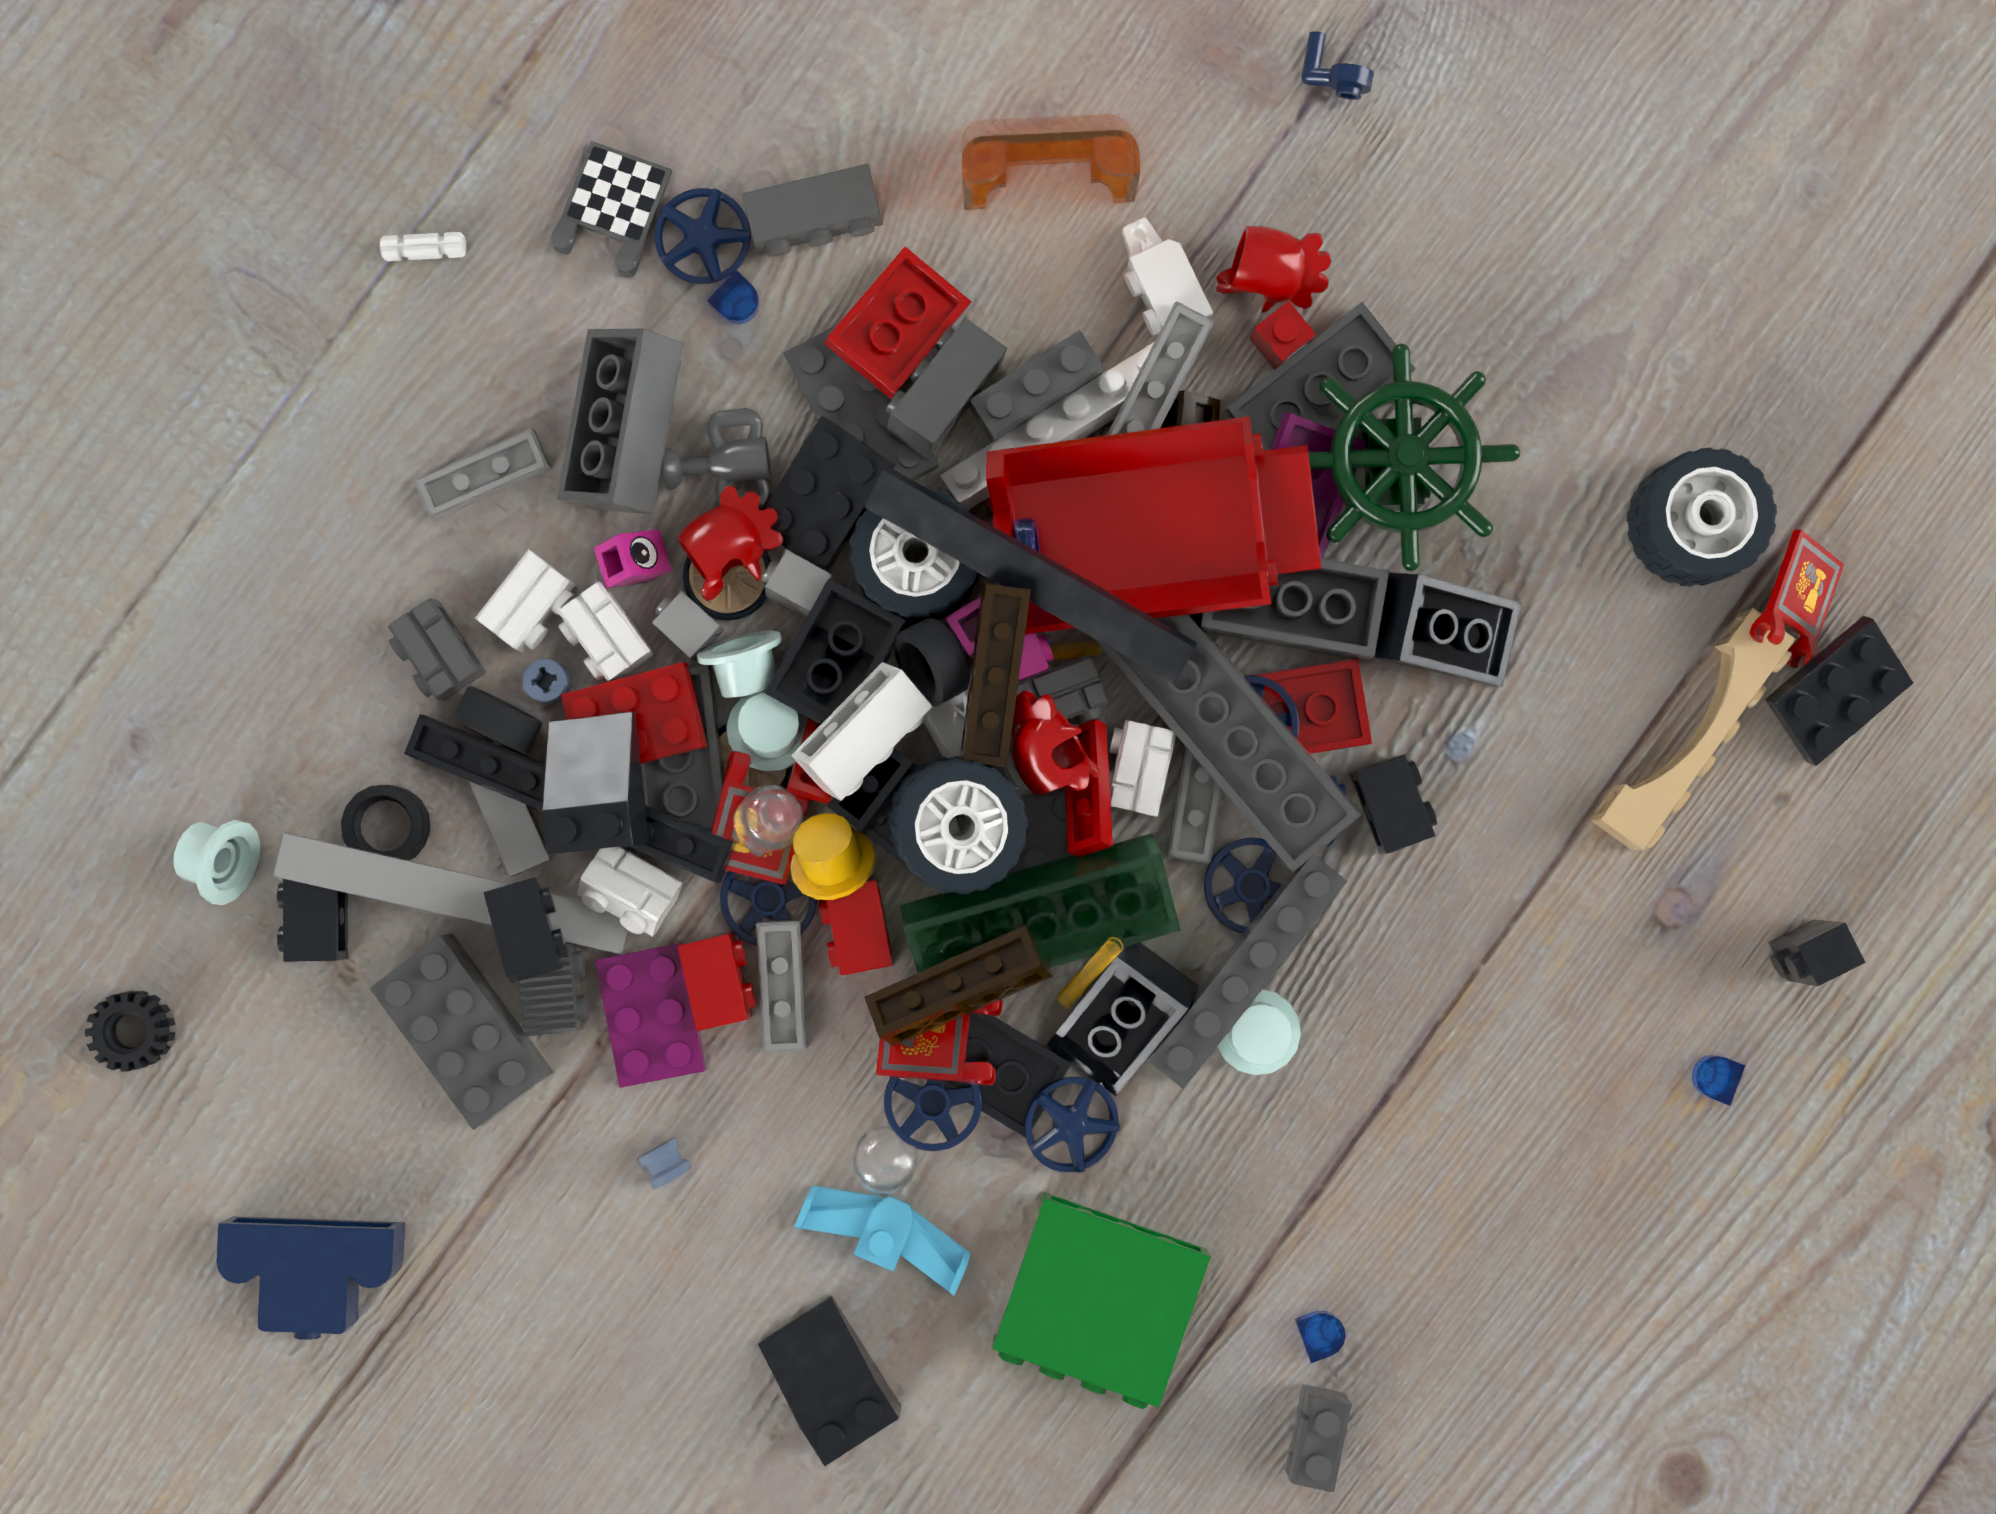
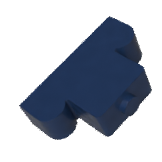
[216,1216,405,1340]

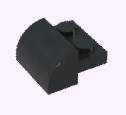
[827,748,918,861]

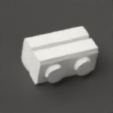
[475,549,576,653]
[557,581,655,682]
[1109,720,1176,817]
[577,847,683,937]

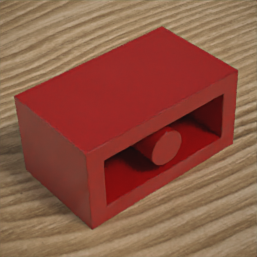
[819,879,894,976]
[677,932,757,1032]

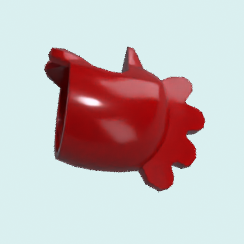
[1216,226,1332,313]
[677,486,783,601]
[1009,690,1100,794]

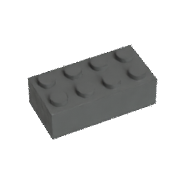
[557,328,684,514]
[1198,559,1389,661]
[369,934,554,1130]

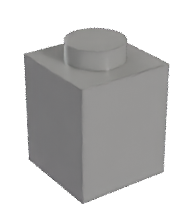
[762,550,832,619]
[652,591,724,661]

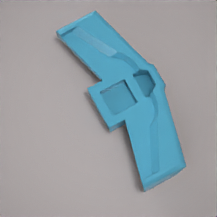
[794,1186,971,1296]

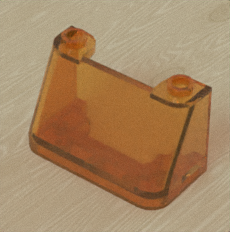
[961,114,1140,210]

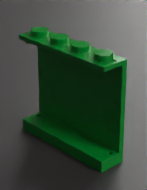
[992,1192,1211,1409]

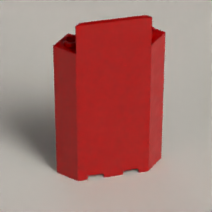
[986,416,1322,634]

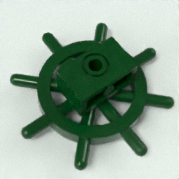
[1308,343,1520,571]

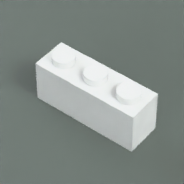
[791,662,932,801]

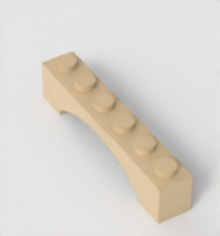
[1590,608,1795,850]

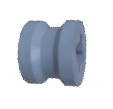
[523,659,572,704]
[637,1137,692,1190]

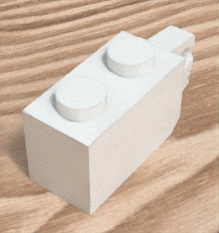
[1122,217,1213,336]

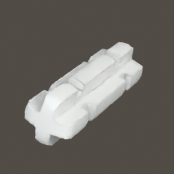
[380,232,466,261]

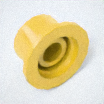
[790,813,876,900]

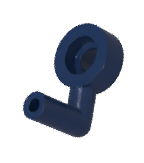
[1301,31,1374,100]

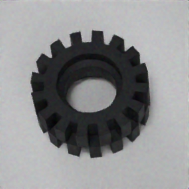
[85,991,175,1072]

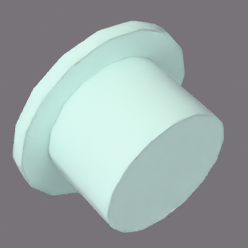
[697,630,782,698]
[726,690,808,773]
[174,820,260,905]
[1217,989,1301,1075]

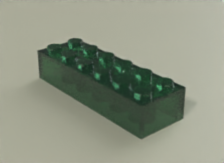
[900,833,1181,973]

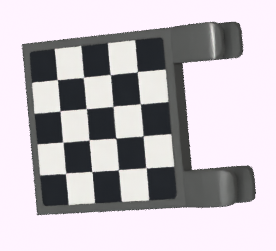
[550,141,672,277]

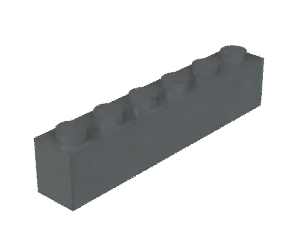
[1147,855,1348,1089]

